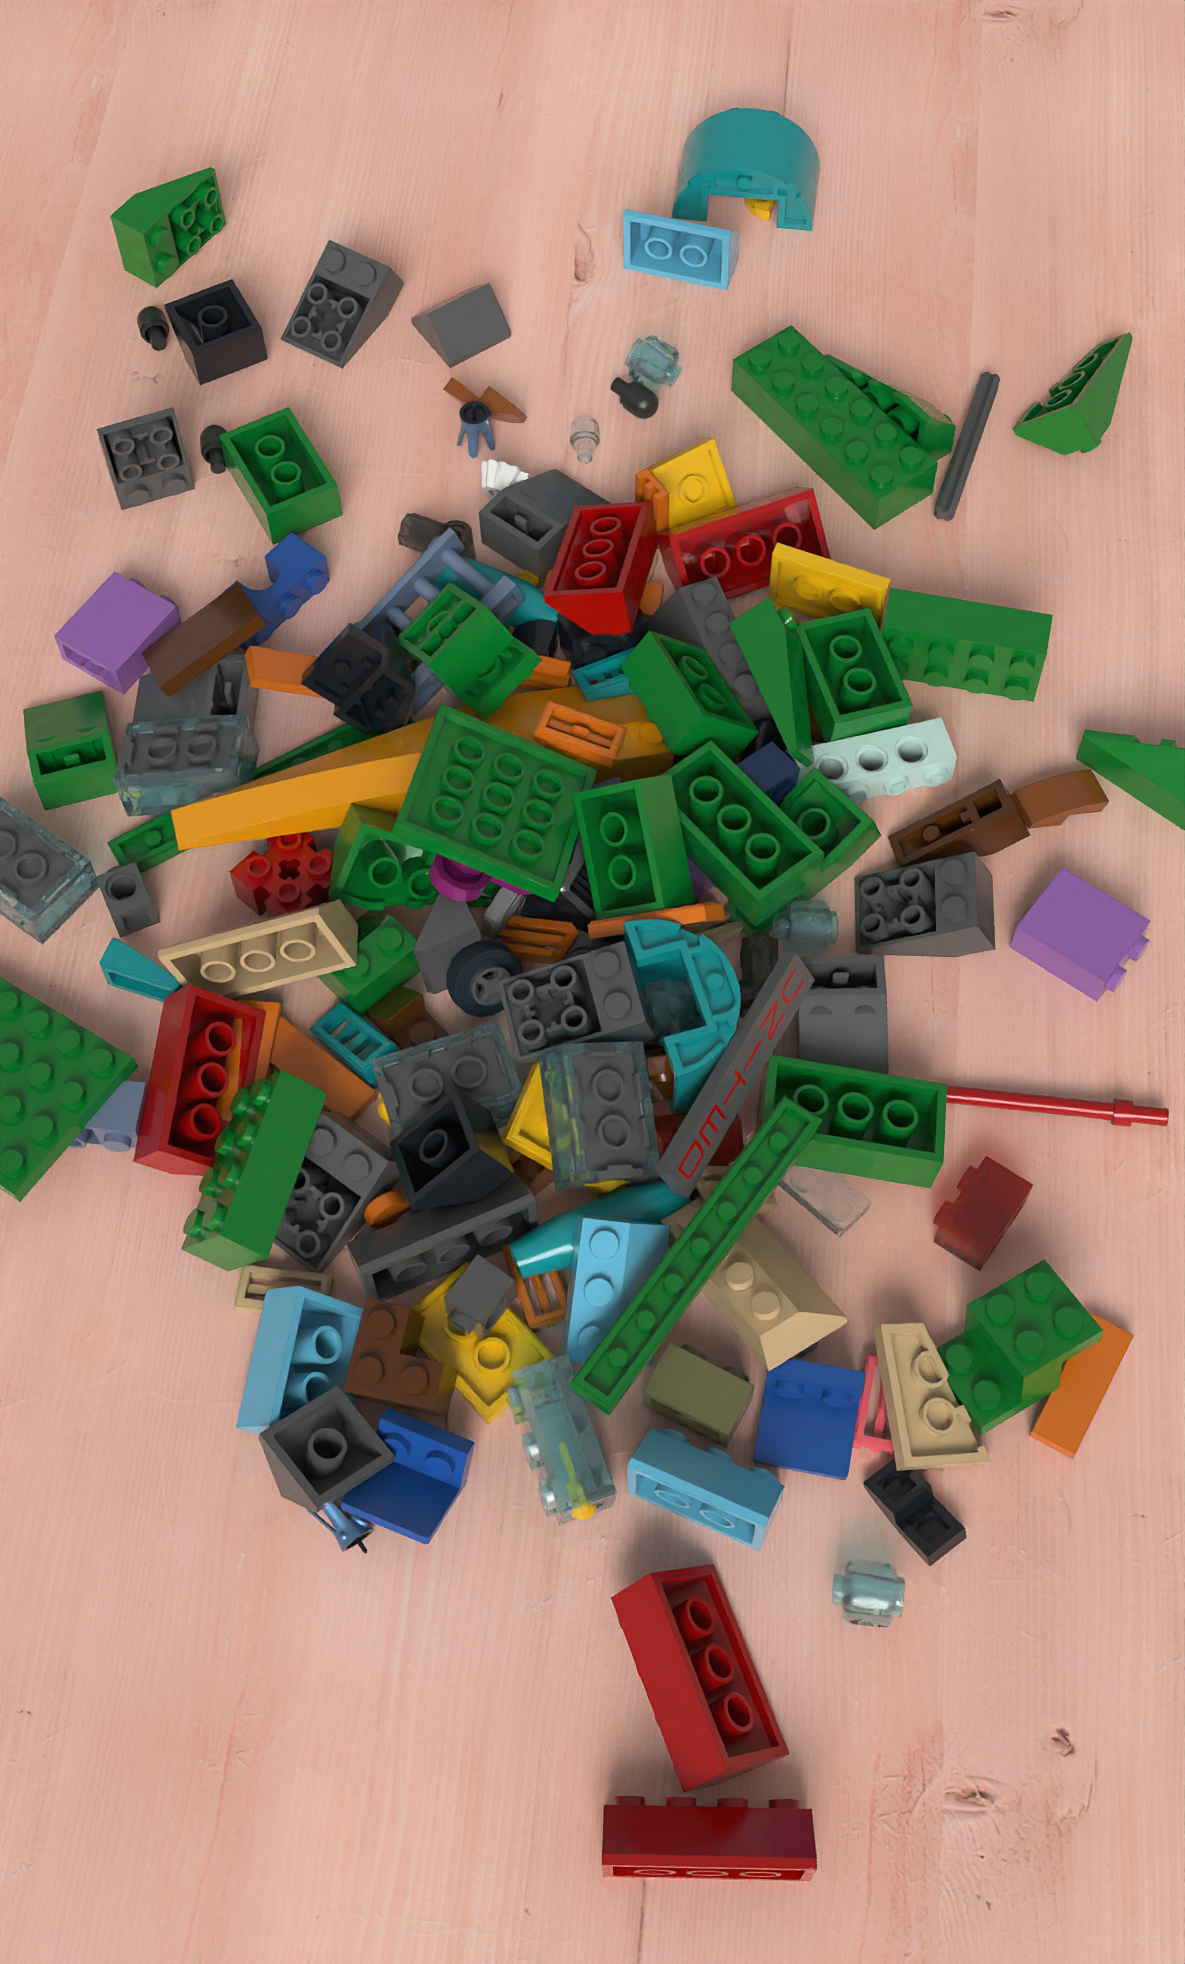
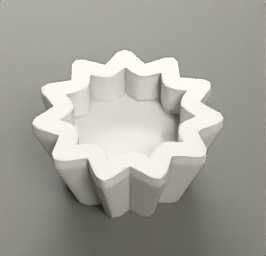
[481,459,530,498]

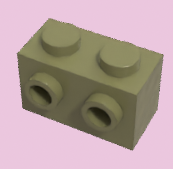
[642,1342,754,1448]

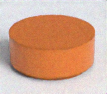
[364,1191,411,1229]

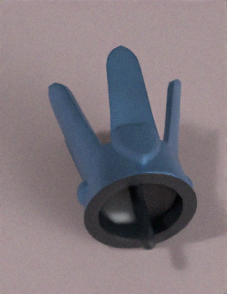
[457,401,495,458]
[306,1493,374,1553]

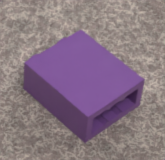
[54,572,182,695]
[1010,867,1151,1002]

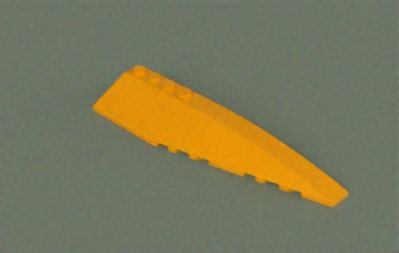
[171,683,675,851]

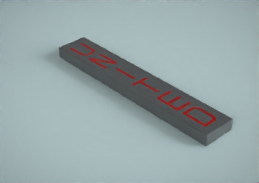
[655,950,815,1198]

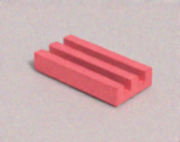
[852,1353,894,1456]

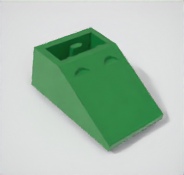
[110,167,226,288]
[23,690,126,811]

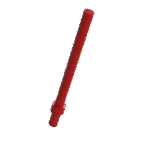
[946,1085,1169,1127]

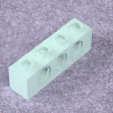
[786,717,957,804]

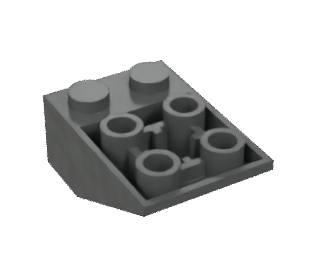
[281,240,404,369]
[97,407,195,510]
[478,469,612,581]
[130,654,259,750]
[855,851,995,957]
[497,941,657,1064]
[795,955,888,1074]
[273,1111,400,1273]

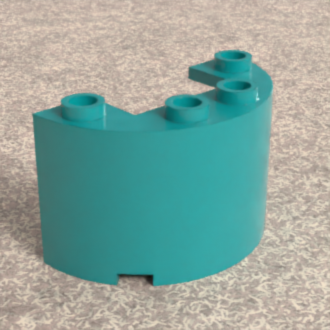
[672,108,820,231]
[624,919,741,1122]

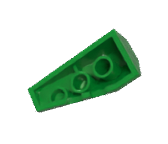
[1013,332,1133,455]
[1076,730,1185,830]

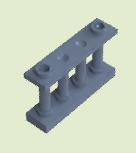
[353,527,525,716]

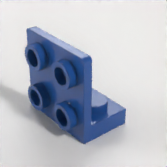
[753,1358,866,1480]
[341,1407,475,1544]

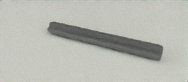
[934,371,1000,521]

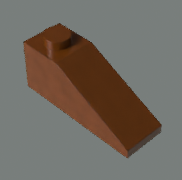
[888,779,1030,868]

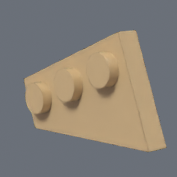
[873,1322,992,1471]

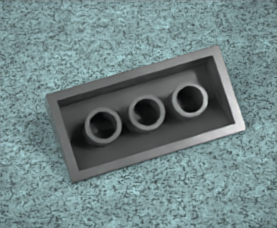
[648,577,773,723]
[346,1172,539,1301]

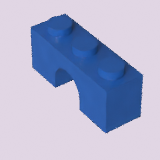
[219,532,330,651]

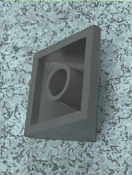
[411,283,511,368]
[413,892,482,994]
[258,1385,395,1513]

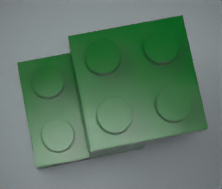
[397,582,542,720]
[936,1259,1103,1435]

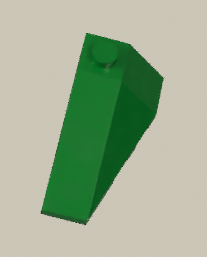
[825,354,956,461]
[729,597,814,767]
[727,767,882,944]
[328,803,502,910]

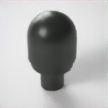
[137,306,169,351]
[610,377,659,419]
[200,425,227,474]

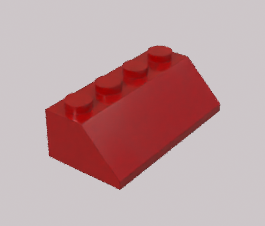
[657,486,831,600]
[543,501,659,636]
[133,984,266,1176]
[611,1564,789,1793]
[602,1796,817,1881]

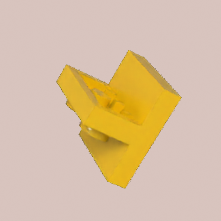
[643,437,737,529]

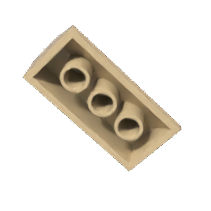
[158,899,358,999]
[661,1198,848,1371]

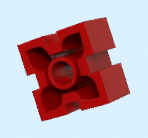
[229,832,335,918]

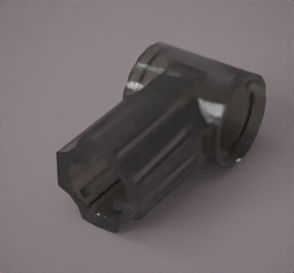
[398,513,476,560]
[738,933,778,1018]

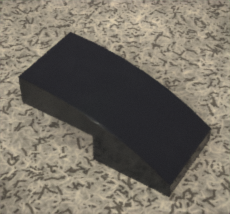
[863,1458,967,1567]

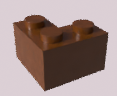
[343,1298,458,1418]

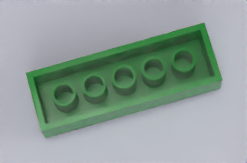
[731,325,938,530]

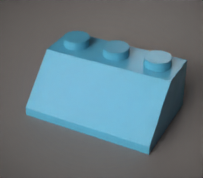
[623,209,740,290]
[560,1214,671,1365]
[236,1285,363,1435]
[627,1428,785,1551]

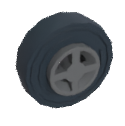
[446,940,524,1017]

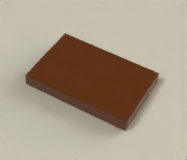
[142,583,267,697]

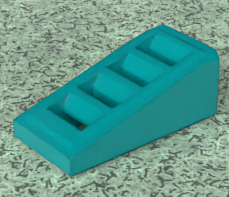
[572,647,635,701]
[99,938,183,1002]
[310,1001,402,1089]

